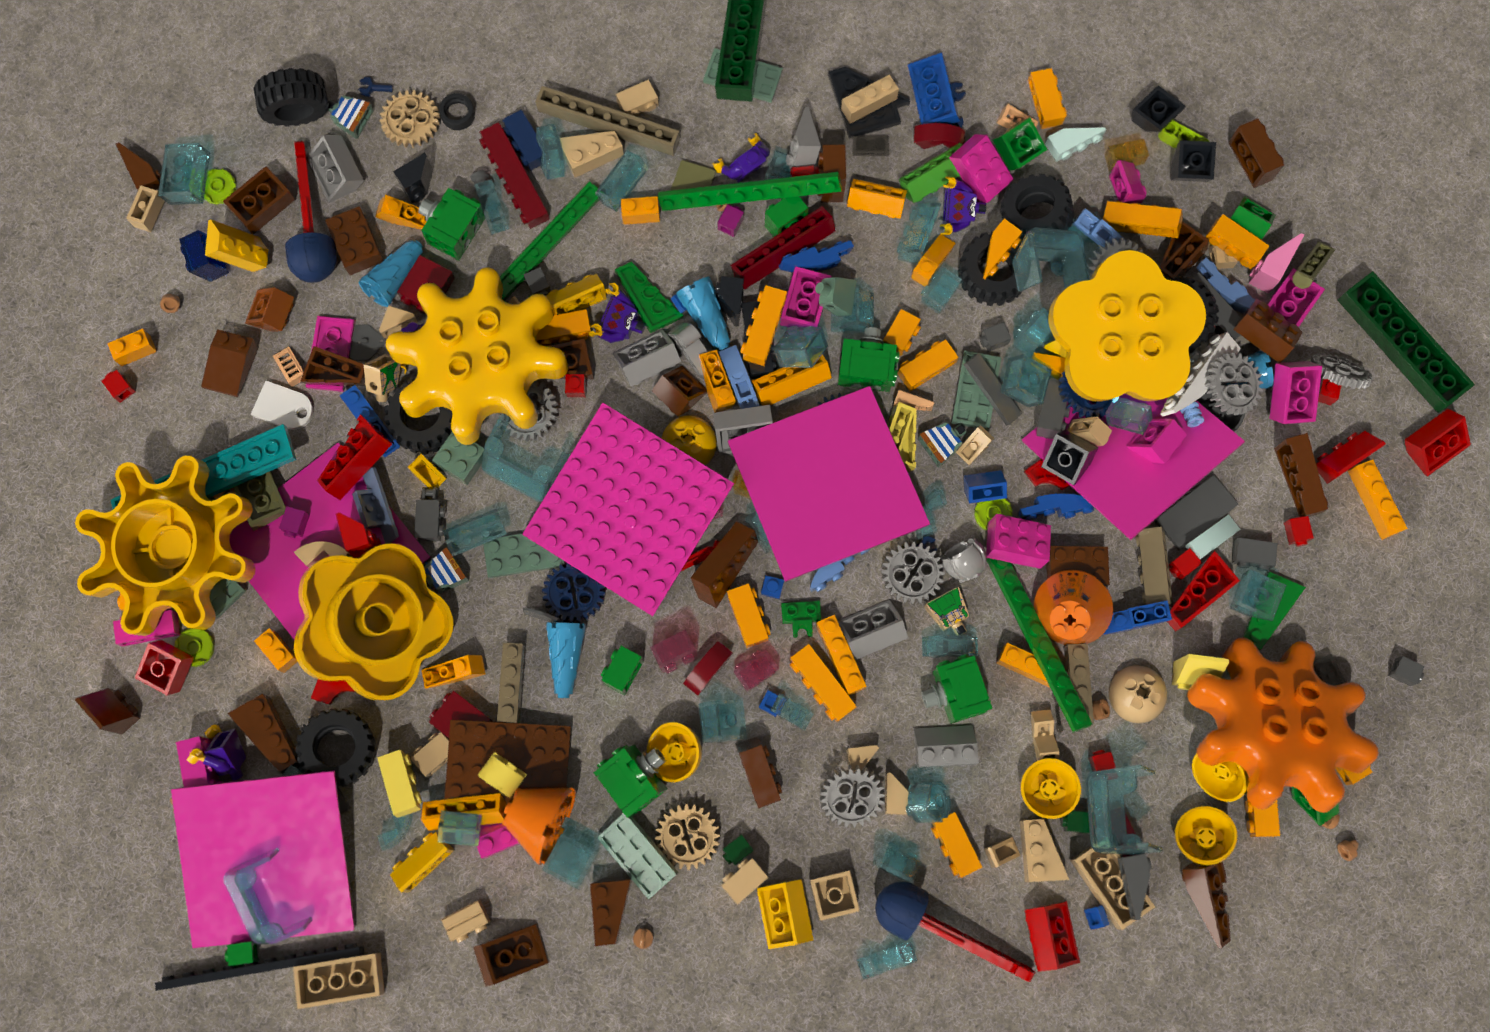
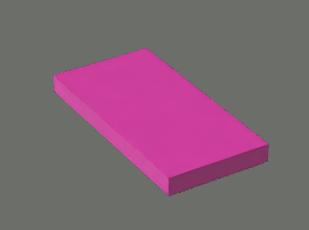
[305,316,356,392]

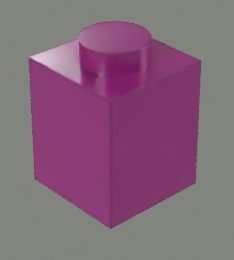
[717,204,744,237]
[279,506,310,538]

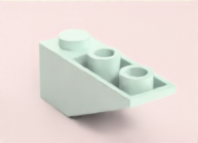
[1045,127,1106,162]

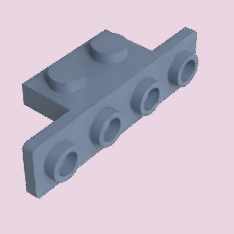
[352,467,399,544]

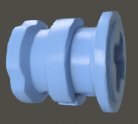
[1180,402,1204,428]

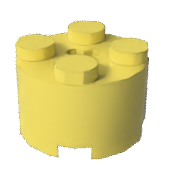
[478,752,527,798]

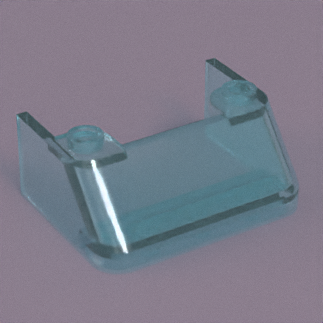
[1013,227,1090,292]
[482,417,571,502]
[1086,765,1162,855]
[223,848,312,944]

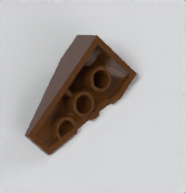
[1182,861,1231,948]

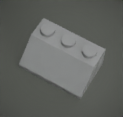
[306,135,364,203]
[612,329,681,386]
[713,405,773,455]
[838,600,908,660]
[914,725,979,768]

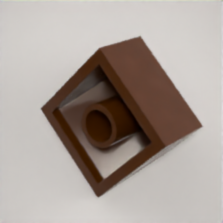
[652,365,707,416]

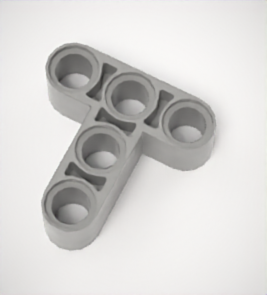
[667,323,708,378]

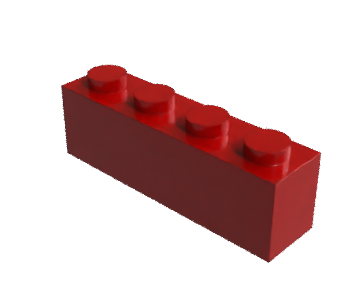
[317,414,392,500]
[1167,550,1240,632]

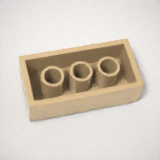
[1070,837,1155,930]
[293,953,385,1009]

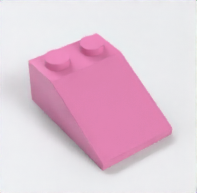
[1249,233,1304,294]

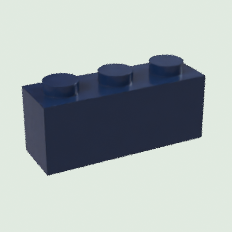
[502,109,550,171]

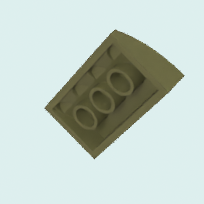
[233,472,286,531]

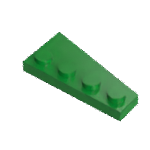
[615,262,683,334]
[1243,572,1306,650]

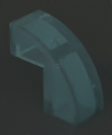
[536,124,564,180]
[474,179,509,235]
[915,489,947,540]
[922,635,978,658]
[377,805,413,851]
[856,941,917,979]

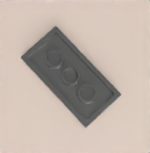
[1154,475,1239,550]

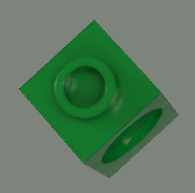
[225,941,259,966]

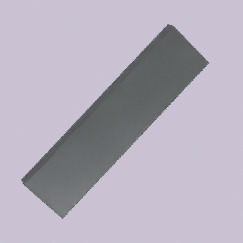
[964,353,1022,426]

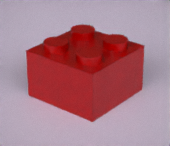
[134,640,194,695]

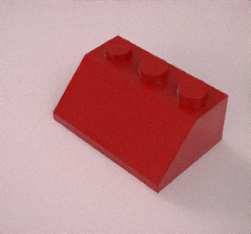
[1404,409,1471,477]
[1316,431,1386,484]
[336,512,382,559]
[1025,901,1080,972]

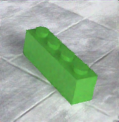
[898,143,962,203]

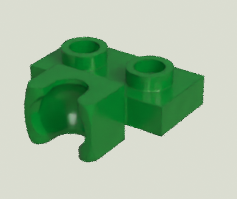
[781,601,821,638]

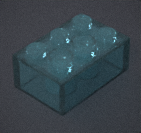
[158,143,210,205]

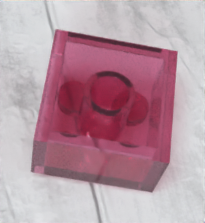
[650,630,697,674]

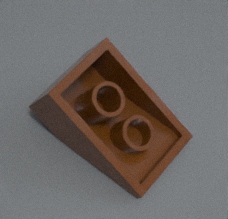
[201,329,258,397]
[75,688,140,735]
[473,924,548,986]

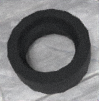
[439,93,475,131]

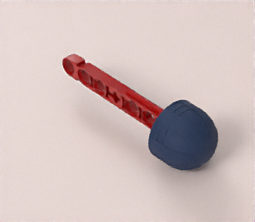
[285,141,337,283]
[875,882,1036,982]

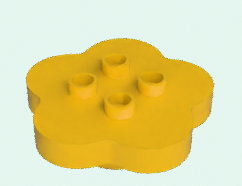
[1048,250,1206,401]
[294,544,453,700]

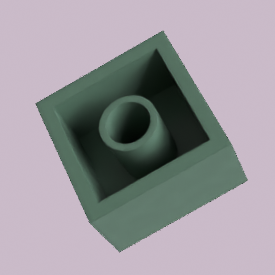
[432,432,488,485]

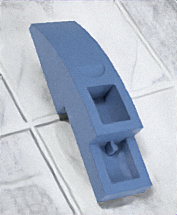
[1072,208,1126,257]
[1196,257,1255,313]
[719,345,760,409]
[810,548,871,592]

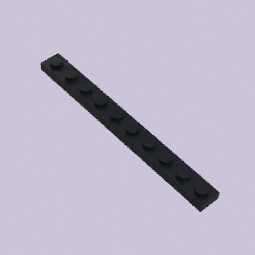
[155,943,364,991]

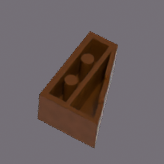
[1159,221,1209,280]
[300,346,366,386]
[735,737,782,809]
[590,880,632,946]

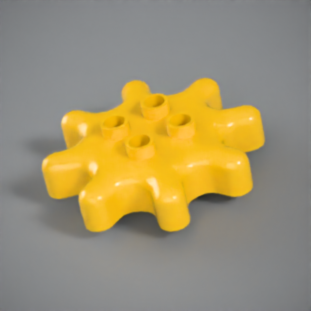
[386,267,568,445]
[75,456,256,636]

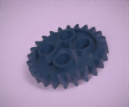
[1058,371,1118,418]
[542,563,605,624]

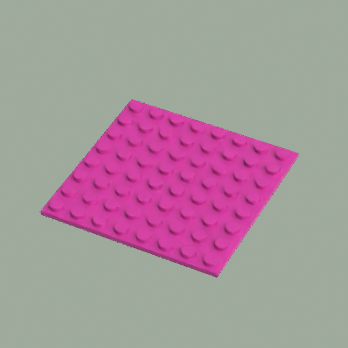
[727,386,930,582]
[1022,393,1245,540]
[522,402,734,616]
[230,443,431,640]
[171,770,355,948]

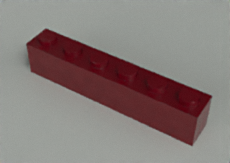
[479,122,550,229]
[730,206,836,290]

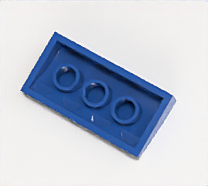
[908,52,960,124]

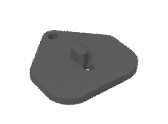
[349,324,386,361]
[523,607,562,623]

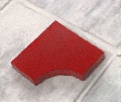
[1024,459,1069,491]
[311,679,356,705]

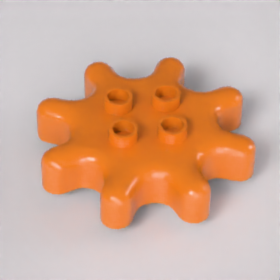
[1187,637,1379,813]

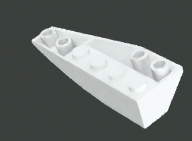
[1160,332,1241,417]

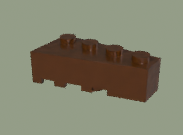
[549,339,594,379]
[1274,433,1328,517]
[690,522,758,608]
[227,694,301,775]

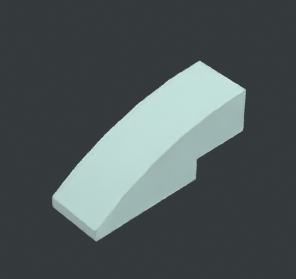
[1185,514,1241,559]

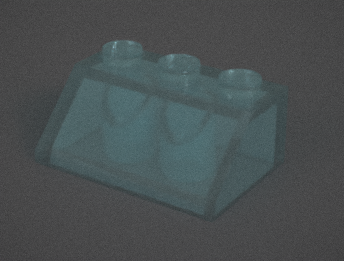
[896,203,941,265]

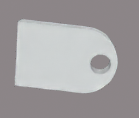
[251,381,314,430]

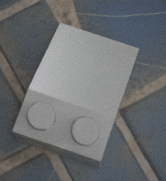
[786,107,821,171]

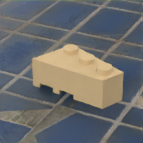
[1020,819,1069,882]

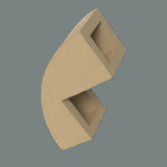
[294,541,353,568]
[1031,709,1059,761]

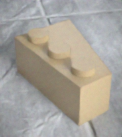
[557,131,624,177]

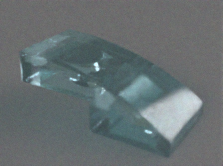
[770,693,814,731]

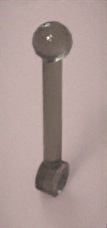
[1052,693,1064,733]

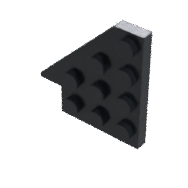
[828,67,910,138]

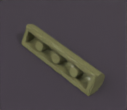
[1293,242,1335,289]

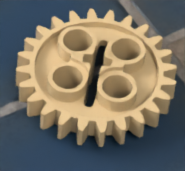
[380,90,440,148]
[655,803,721,870]

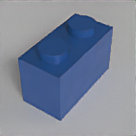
[964,470,1007,504]

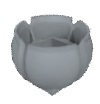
[941,537,988,583]

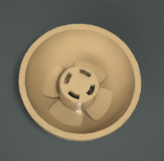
[1109,665,1167,723]

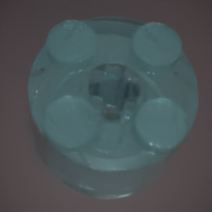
[906,781,951,823]

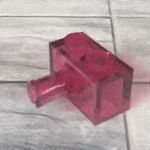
[733,649,779,693]

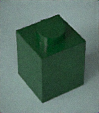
[1061,811,1092,834]
[722,834,754,866]

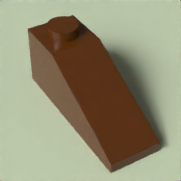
[115,142,163,190]

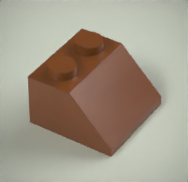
[245,287,294,332]

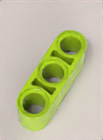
[1158,120,1210,149]

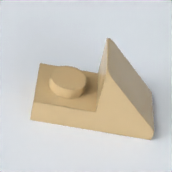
[956,425,994,465]

